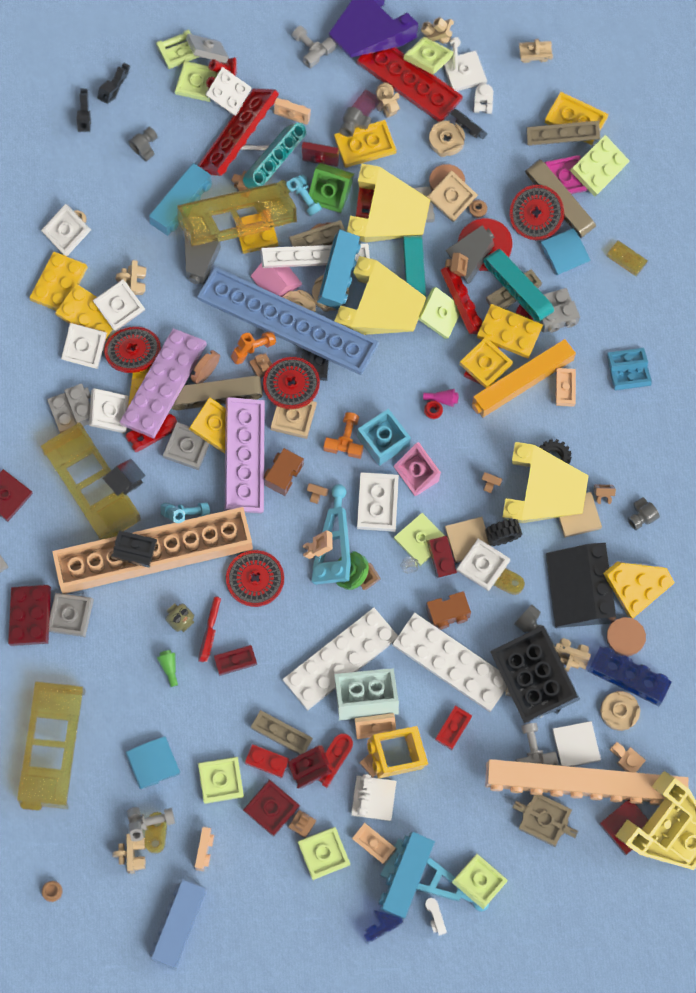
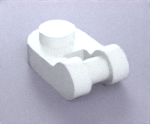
[474,84,493,114]
[425,898,447,935]

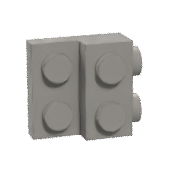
[539,288,580,333]
[47,384,91,435]

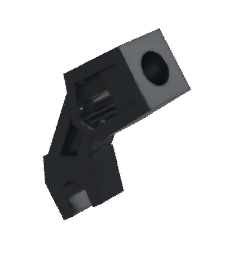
[97,63,130,104]
[77,88,91,132]

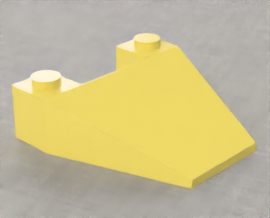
[347,163,430,243]
[335,256,426,335]
[503,442,589,523]
[615,771,696,870]

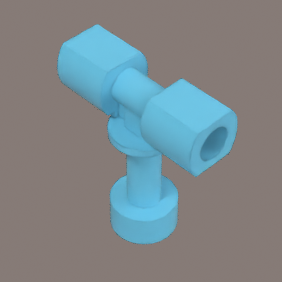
[287,174,322,216]
[161,503,210,523]

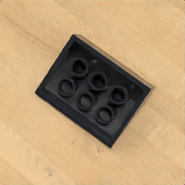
[546,543,616,628]
[490,625,581,723]

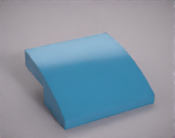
[540,228,591,275]
[607,348,652,390]
[125,736,180,789]

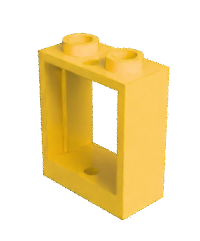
[367,726,428,779]

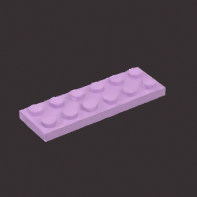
[120,328,207,438]
[224,397,265,513]

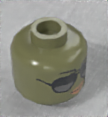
[166,603,194,632]

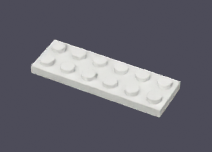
[283,608,398,711]
[392,613,507,712]

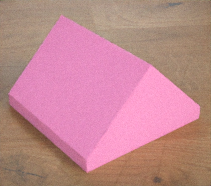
[251,263,302,297]
[394,442,441,496]

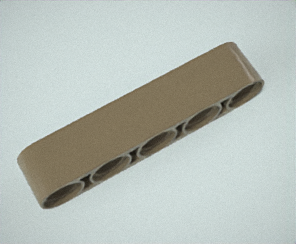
[525,159,596,238]
[171,376,263,410]

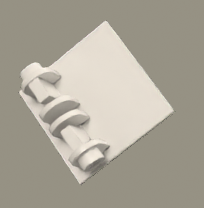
[205,67,251,116]
[351,774,396,821]

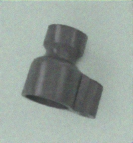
[339,107,371,137]
[128,127,158,162]
[628,497,660,530]
[515,605,542,633]

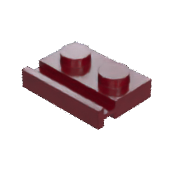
[288,745,332,789]

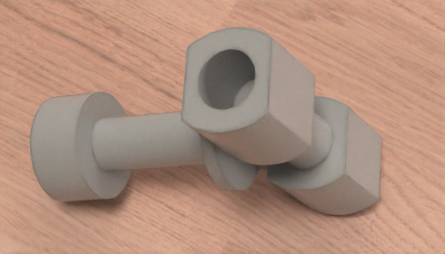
[292,26,337,69]
[515,723,558,765]
[127,807,175,842]

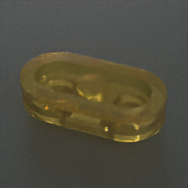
[494,568,525,595]
[145,812,167,854]

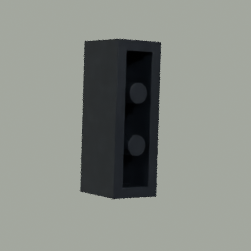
[103,459,146,496]

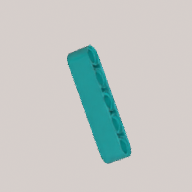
[243,123,306,189]
[403,235,426,304]
[483,249,554,322]

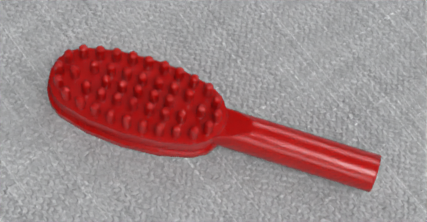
[198,597,221,662]

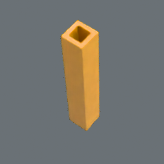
[472,339,576,417]

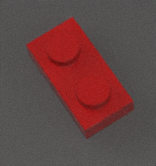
[435,705,473,750]
[245,744,289,778]

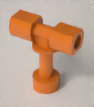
[231,332,276,364]
[324,412,363,459]

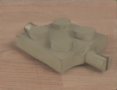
[513,795,578,847]

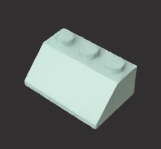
[335,668,399,720]

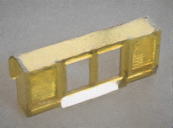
[177,180,297,246]
[41,422,141,540]
[17,682,86,811]

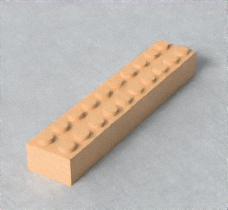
[52,507,253,594]

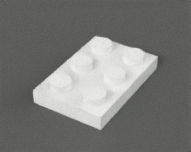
[357,473,399,532]

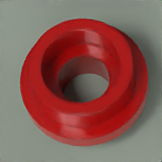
[424,401,443,419]

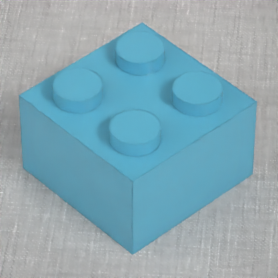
[357,408,411,466]

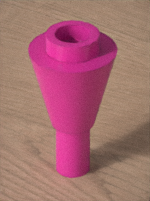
[423,389,459,407]

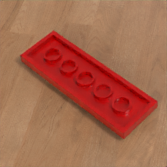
[357,48,463,122]
[198,89,279,176]

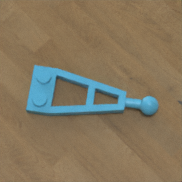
[312,484,351,585]
[380,838,489,911]

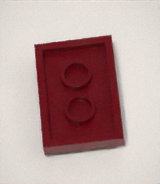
[8,585,51,646]

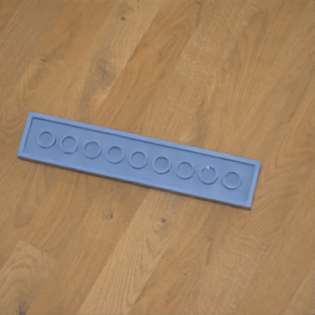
[197,267,379,375]

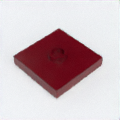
[302,142,339,167]
[0,469,33,522]
[243,779,300,837]
[599,799,649,856]

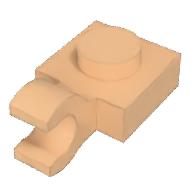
[610,742,646,773]

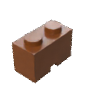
[264,448,304,496]
[426,591,471,630]

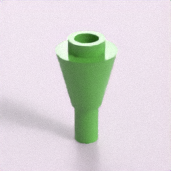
[157,650,178,687]

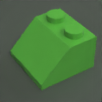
[309,163,354,213]

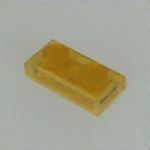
[607,240,648,277]

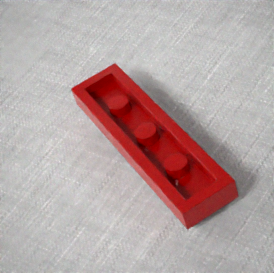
[440,267,482,334]

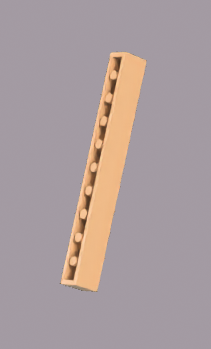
[485,759,688,806]

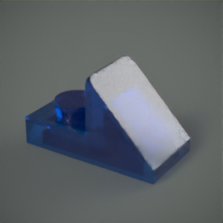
[363,910,403,944]

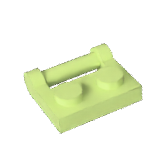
[156,30,199,69]

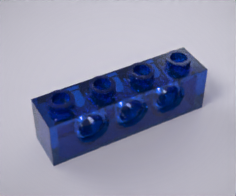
[588,646,672,706]

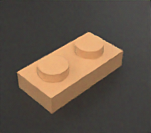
[274,98,311,125]
[556,368,576,407]
[355,713,396,739]
[352,823,397,865]
[195,827,214,872]

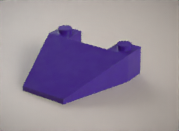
[329,0,418,58]

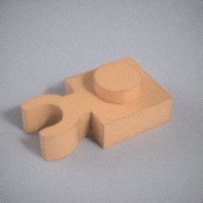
[303,530,332,559]

